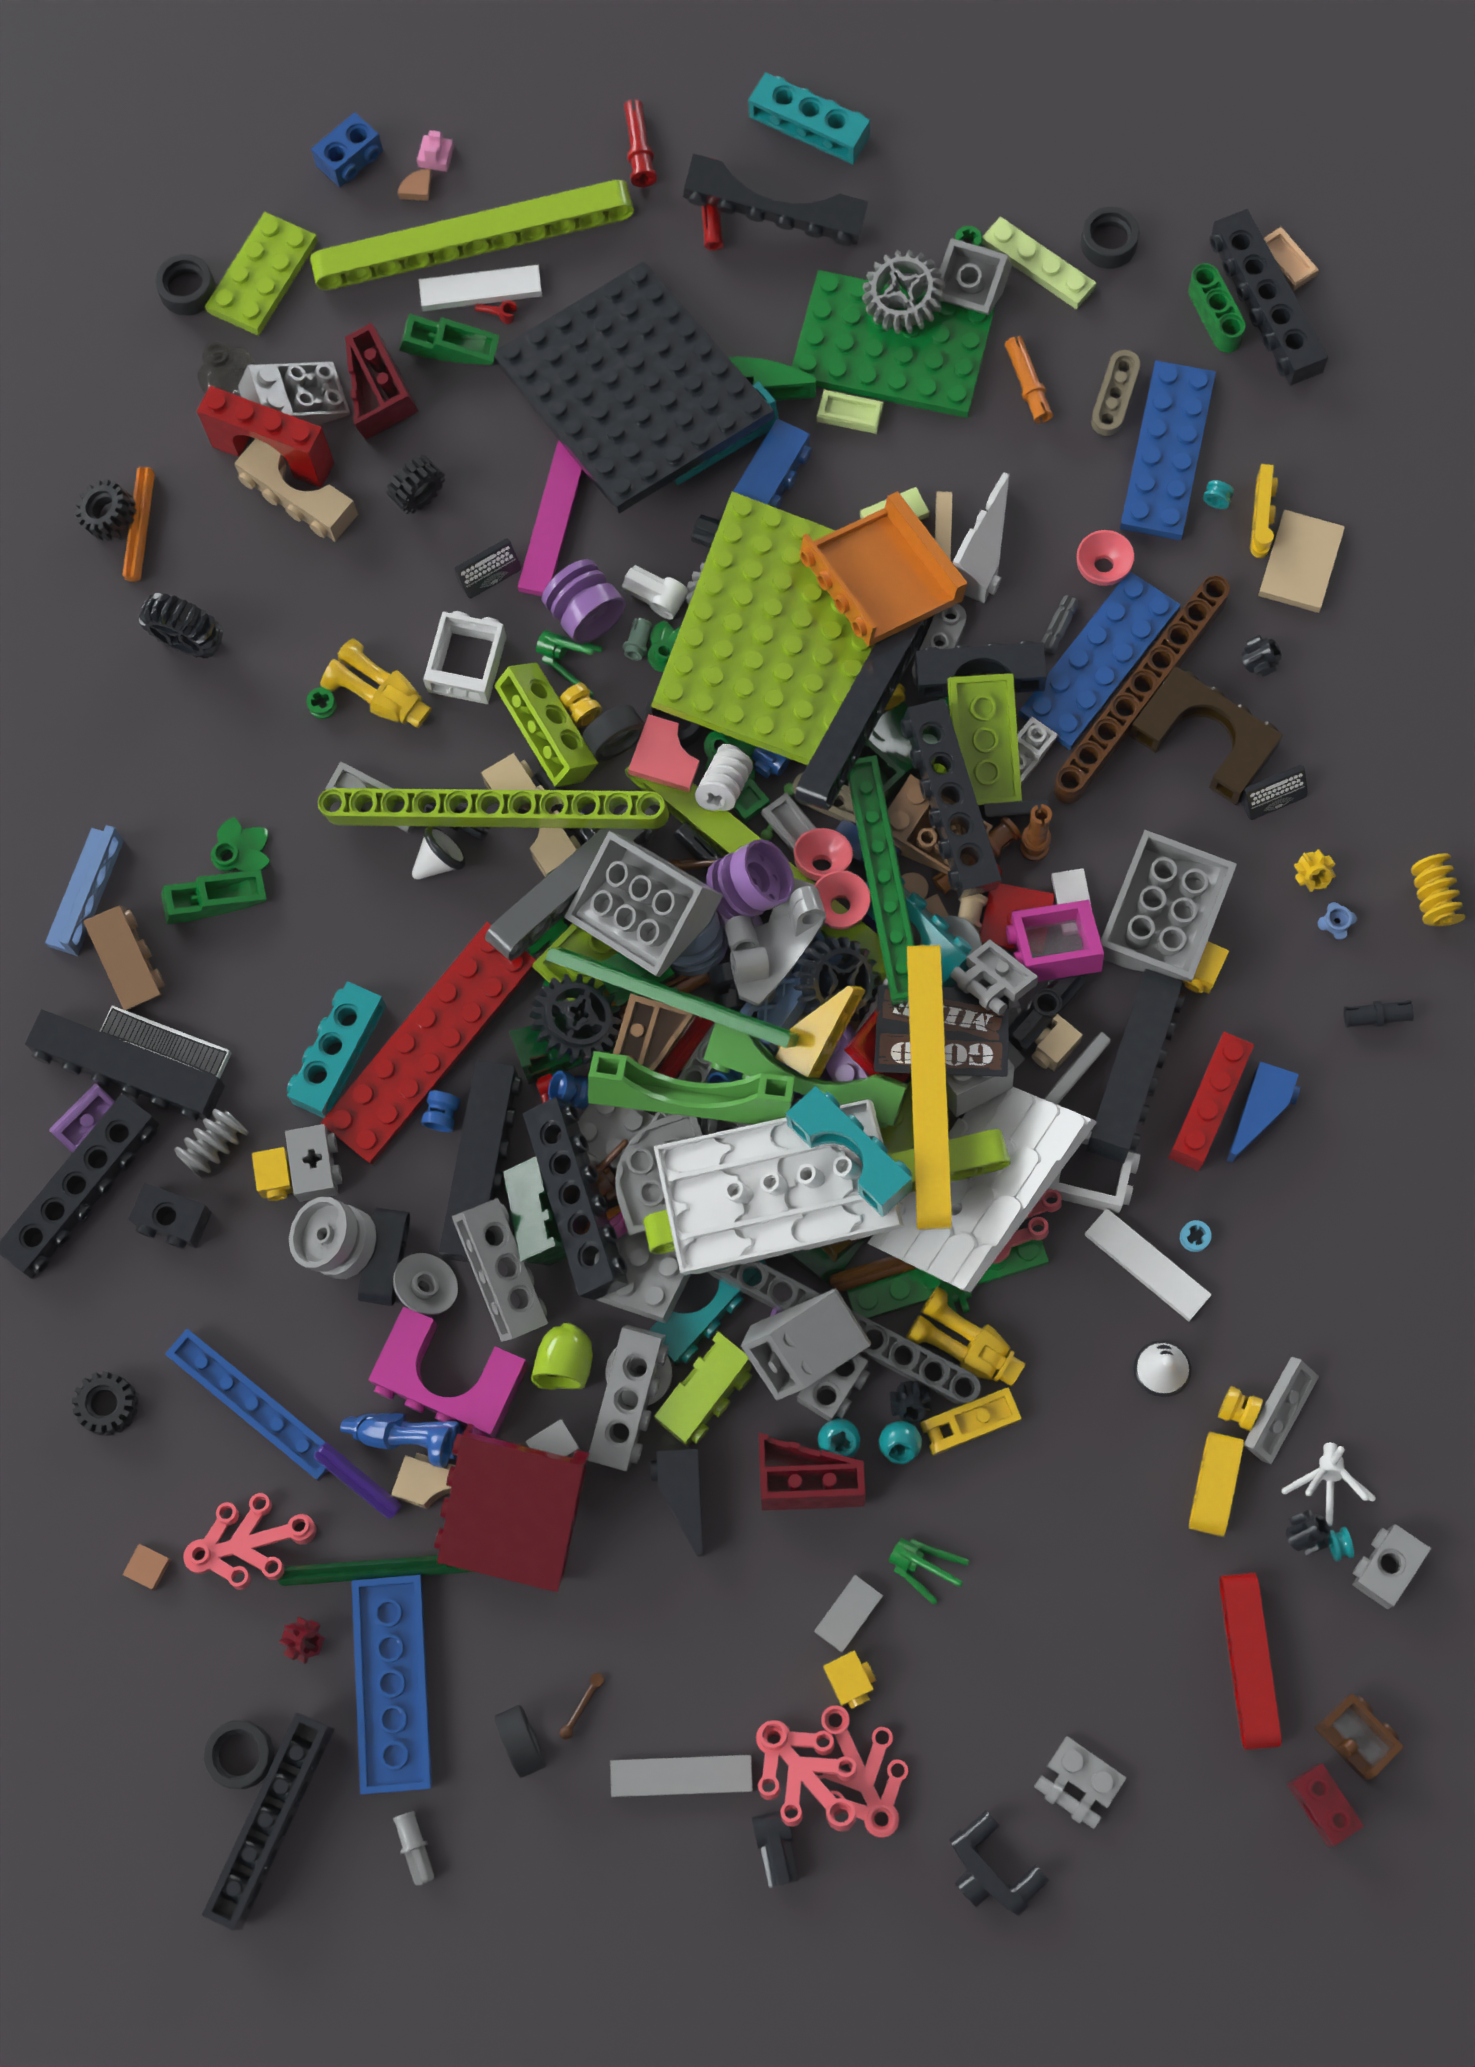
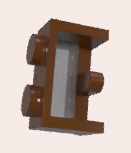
[1314,1694,1404,1781]

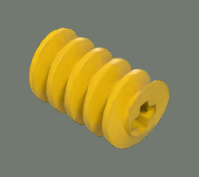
[1411,853,1466,926]

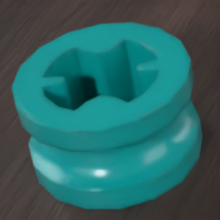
[1203,480,1234,509]
[1328,1527,1354,1561]

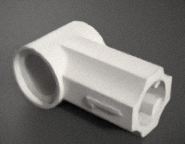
[622,565,689,620]

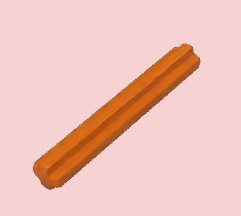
[122,467,155,582]

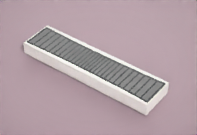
[100,1006,232,1079]

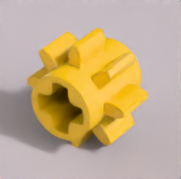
[1294,849,1336,892]

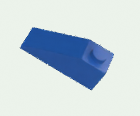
[1226,1061,1301,1163]

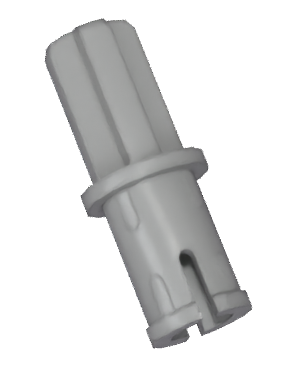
[393,1811,434,1885]

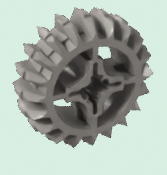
[863,249,945,334]

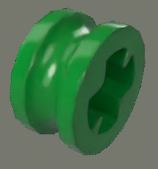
[955,226,982,247]
[306,687,337,719]

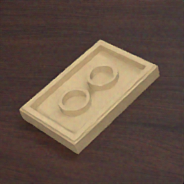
[1258,510,1345,613]

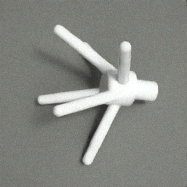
[1282,1443,1376,1526]

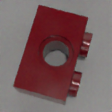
[1287,1763,1364,1846]

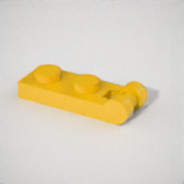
[1250,464,1278,558]
[920,1387,1022,1456]

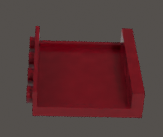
[434,1424,590,1592]

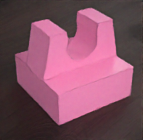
[417,130,454,172]

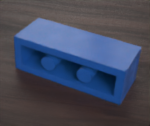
[733,418,812,509]

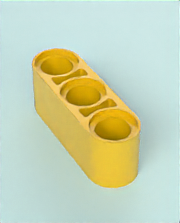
[1189,1431,1244,1537]

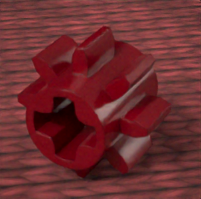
[279,1617,325,1663]

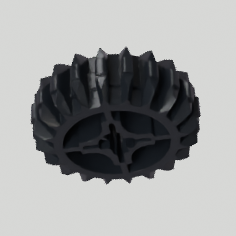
[138,593,224,658]
[793,937,881,1021]

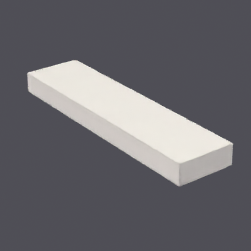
[419,265,542,311]
[1085,1208,1212,1321]

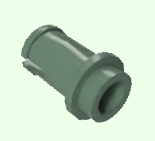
[623,618,653,661]

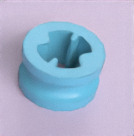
[1180,1220,1211,1252]

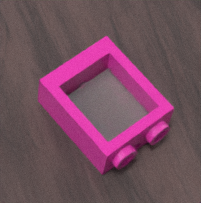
[1006,900,1104,982]

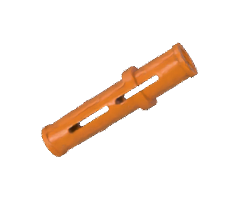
[1004,336,1053,424]

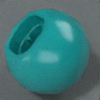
[818,1418,861,1458]
[879,1421,922,1464]

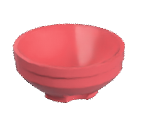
[1076,530,1134,586]
[794,828,853,881]
[814,870,871,930]

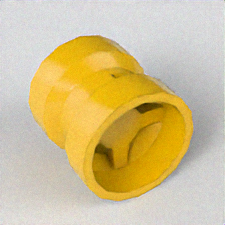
[559,683,602,727]
[1218,1386,1263,1431]

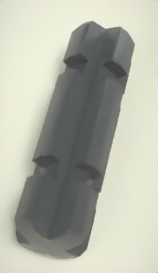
[1041,595,1079,654]

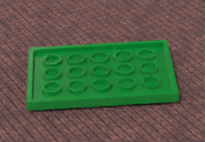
[792,270,995,418]

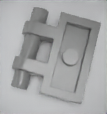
[950,940,1038,1015]
[1034,1736,1126,1829]

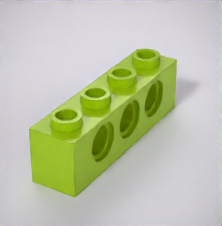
[494,662,598,787]

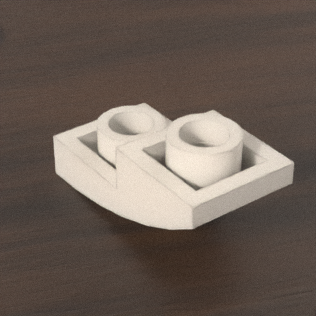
[1017,717,1058,785]

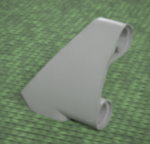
[724,886,826,1007]

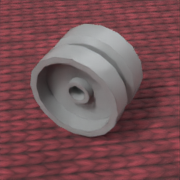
[289,1197,377,1279]

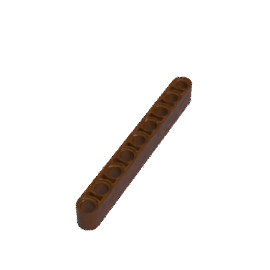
[1054,575,1230,804]

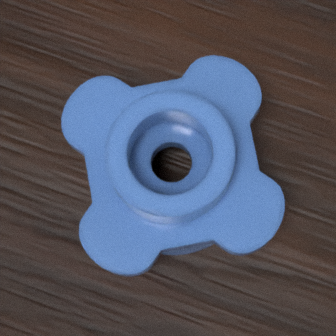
[1317,902,1357,940]

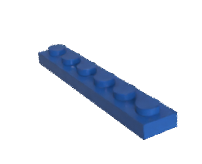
[165,1328,328,1481]

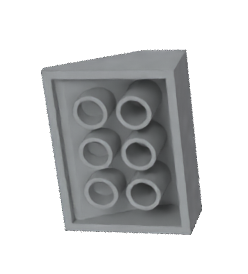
[1101,830,1237,982]
[564,831,723,977]

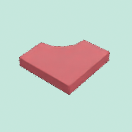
[628,714,699,792]

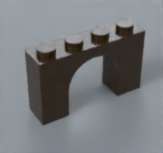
[1129,666,1283,805]

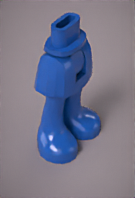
[340,1413,464,1468]

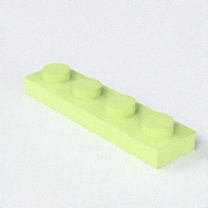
[981,217,1096,310]

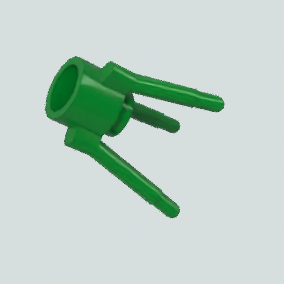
[536,630,603,697]
[888,1537,969,1605]

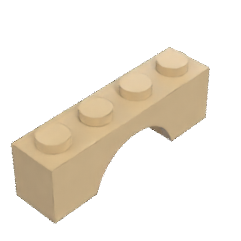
[234,438,358,542]
[481,753,581,877]
[391,1453,456,1509]

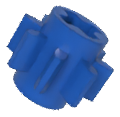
[752,747,791,778]

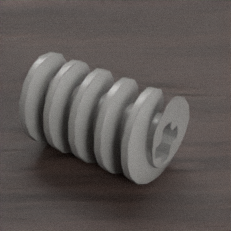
[174,1109,249,1179]

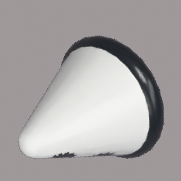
[412,826,466,879]
[1133,1341,1192,1397]

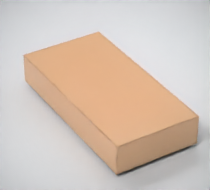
[1264,227,1319,291]

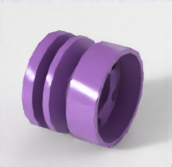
[541,559,626,644]
[706,839,794,920]

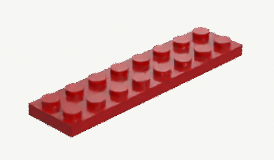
[320,922,536,1165]

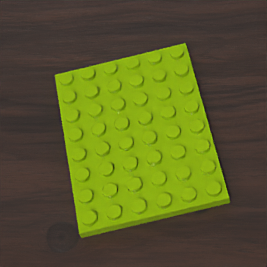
[651,491,875,765]

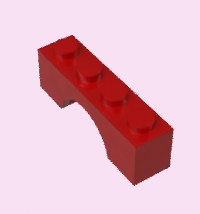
[1168,1031,1255,1172]

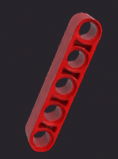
[1219,1572,1281,1751]

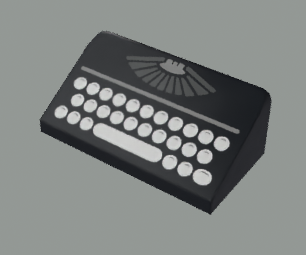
[454,538,521,598]
[1240,765,1308,820]

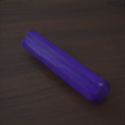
[314,1443,401,1519]

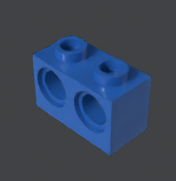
[311,112,383,188]

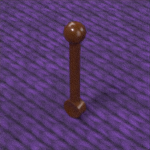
[559,1673,604,1740]

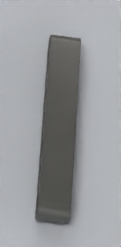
[485,806,661,961]

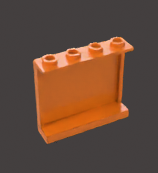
[800,491,967,647]

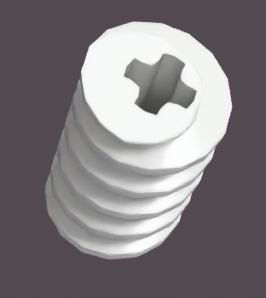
[695,744,753,811]

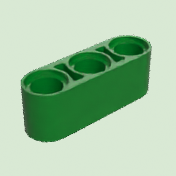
[1188,263,1246,353]

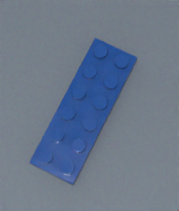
[1120,360,1216,541]
[1019,571,1181,750]
[352,1575,432,1795]

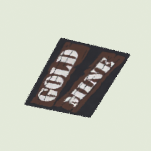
[874,985,1009,1077]

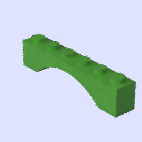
[704,1022,910,1128]
[588,1051,795,1124]

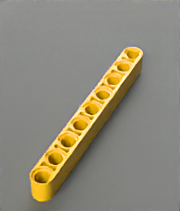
[907,945,952,1230]

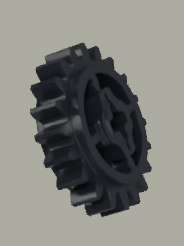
[529,974,622,1064]

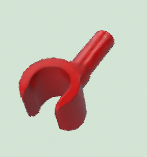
[475,300,517,324]
[536,1074,552,1103]

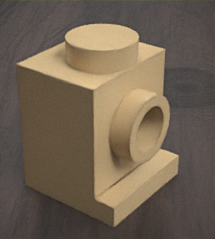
[1031,1014,1083,1072]

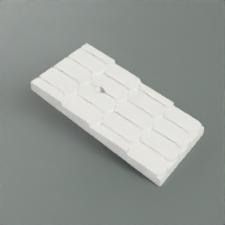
[868,1087,1097,1292]
[654,1099,904,1275]

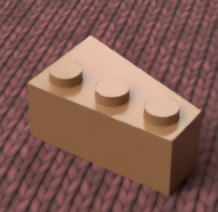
[83,905,165,1011]

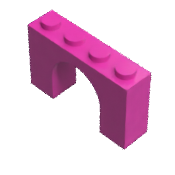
[368,1306,529,1439]

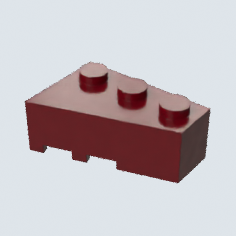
[345,322,419,440]
[759,1432,865,1511]

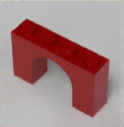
[197,385,334,488]

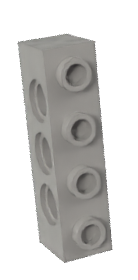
[451,1198,548,1342]
[588,1324,669,1471]

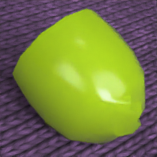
[531,1323,593,1390]

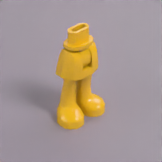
[320,638,432,728]
[905,1286,1025,1386]

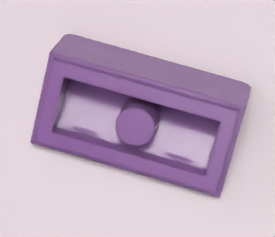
[49,1083,115,1153]

